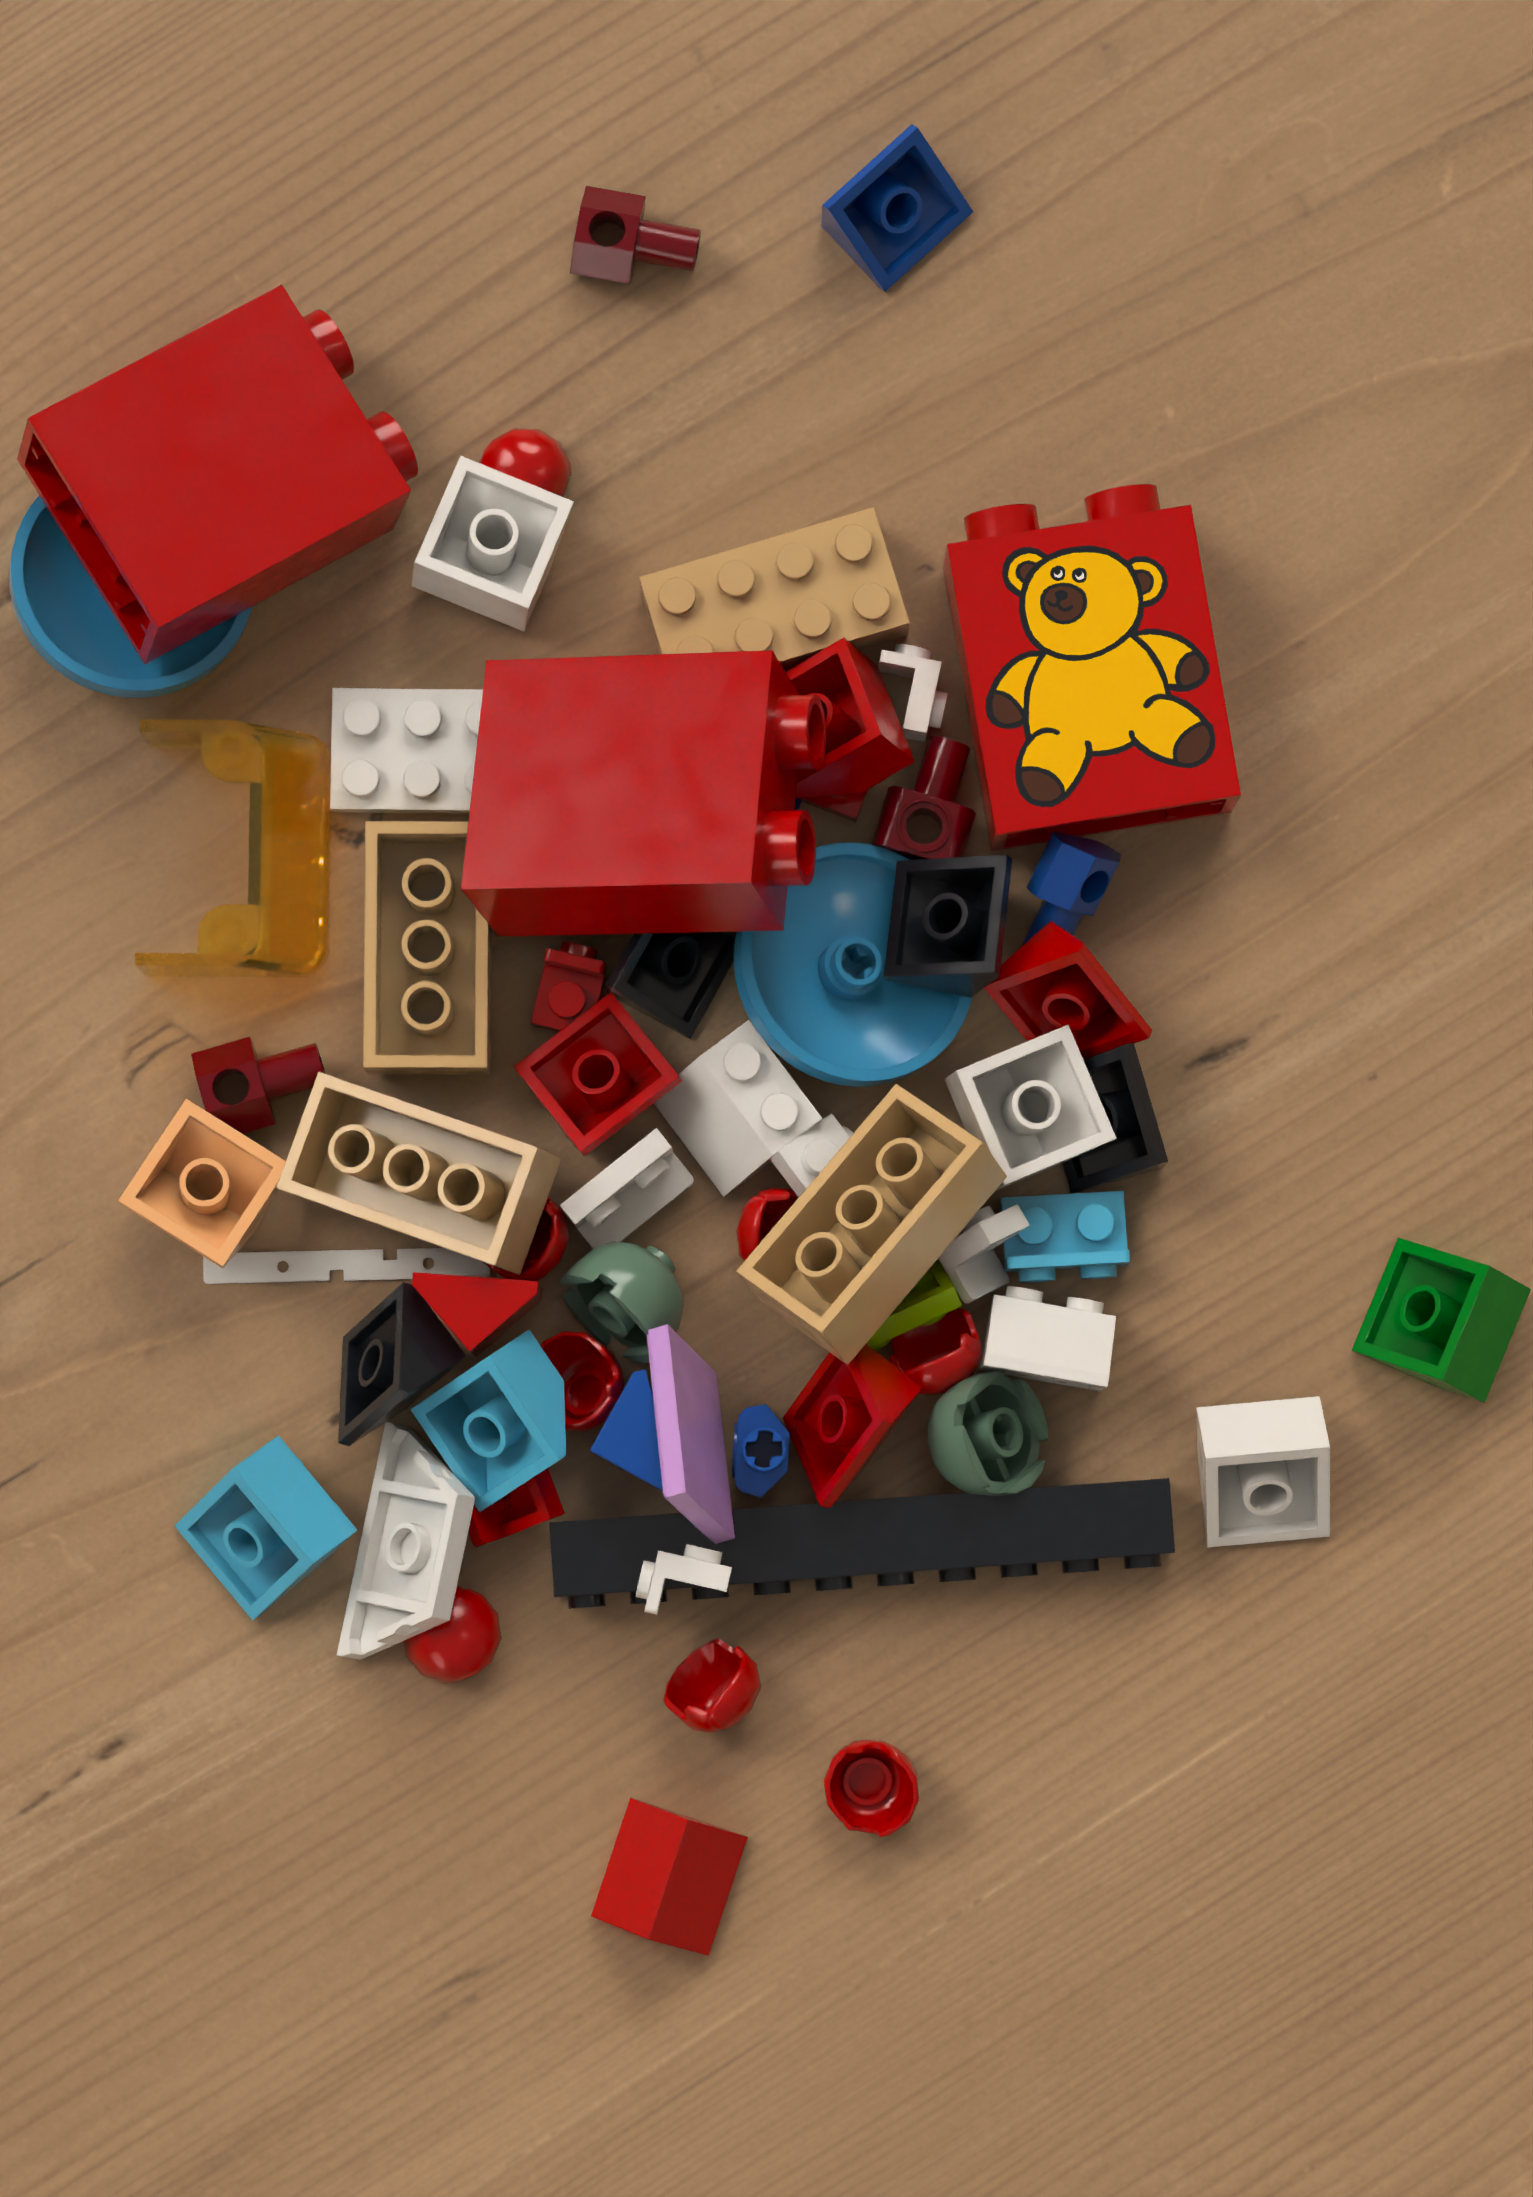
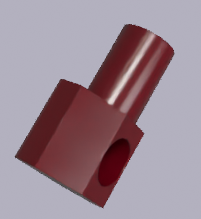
[570,186,701,284]
[871,736,976,860]
[191,1037,326,1134]

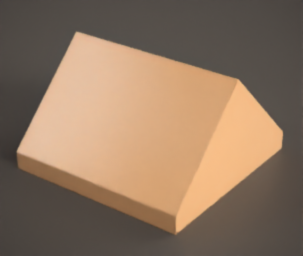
[118,1099,286,1268]

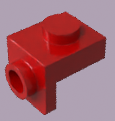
[468,1468,565,1547]

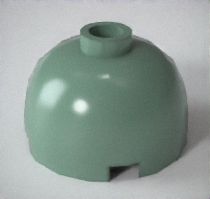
[560,1241,684,1364]
[928,1370,1048,1496]

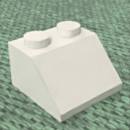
[411,455,574,632]
[653,1020,823,1197]
[944,1025,1117,1191]
[979,1286,1116,1392]
[1196,1396,1330,1548]

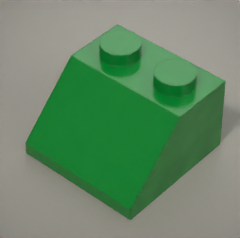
[1352,1237,1531,1403]

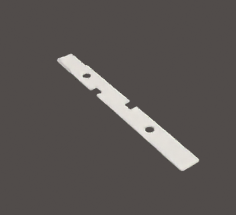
[203,1248,490,1284]

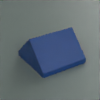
[821,124,973,292]
[590,1369,663,1492]

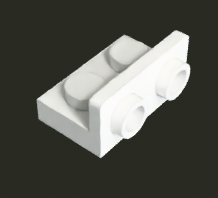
[560,1128,694,1249]

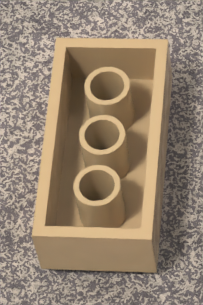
[639,507,910,672]
[363,821,492,1075]
[276,1072,562,1275]
[736,1084,1007,1365]

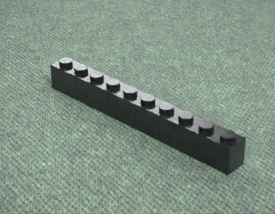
[549,1478,1175,1609]

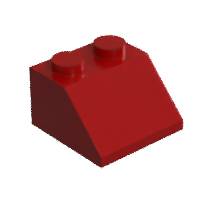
[786,637,915,798]

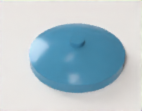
[9,495,252,698]
[734,843,973,1087]

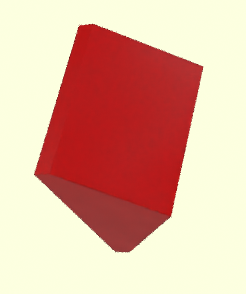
[984,921,1152,1060]
[514,992,682,1156]
[412,1272,543,1357]
[783,1344,923,1508]
[591,1797,748,1956]

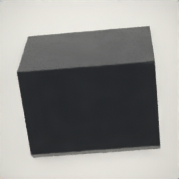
[883,855,1012,998]
[605,932,736,1039]
[1063,1043,1168,1194]
[338,1282,466,1446]

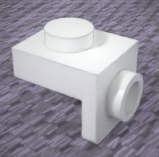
[878,644,948,742]
[770,1113,853,1197]
[938,1204,1030,1304]
[635,1544,732,1615]

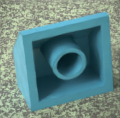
[410,1329,566,1512]
[175,1435,357,1621]

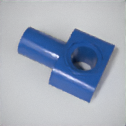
[1020,832,1122,948]
[732,1404,790,1499]

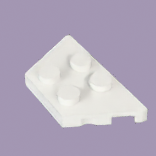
[337,1422,475,1660]

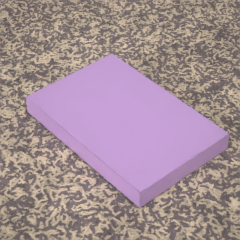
[647,1324,735,1544]

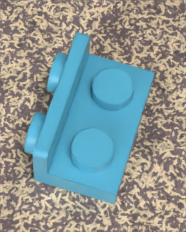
[1000,1191,1130,1283]

